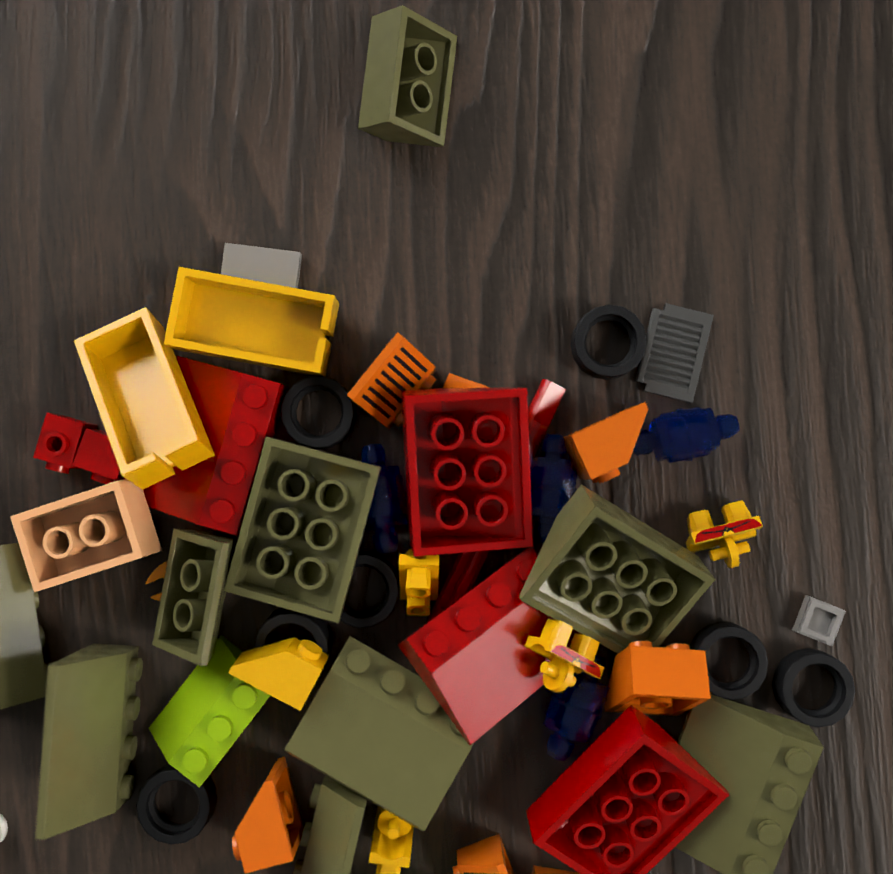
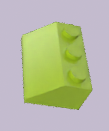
[149,635,270,788]

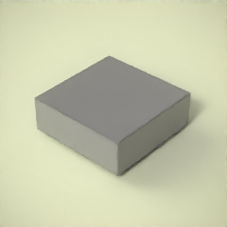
[792,595,846,646]

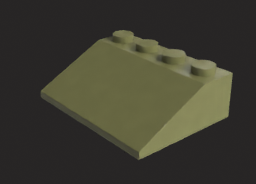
[224,437,381,623]
[519,484,716,653]
[284,636,474,832]
[35,643,143,840]
[675,694,824,874]

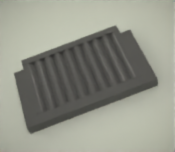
[635,303,714,403]

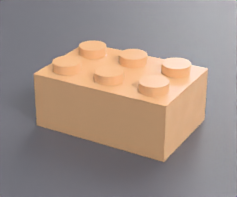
[10,479,162,592]

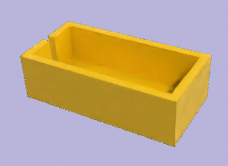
[164,267,339,377]
[74,307,215,490]

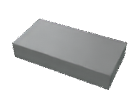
[221,243,302,289]

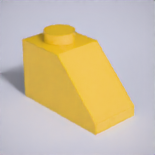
[228,637,329,711]

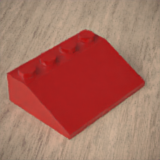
[143,356,288,536]
[401,387,533,557]
[398,547,581,745]
[526,705,729,874]

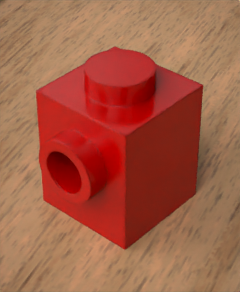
[33,412,98,474]
[72,428,126,484]

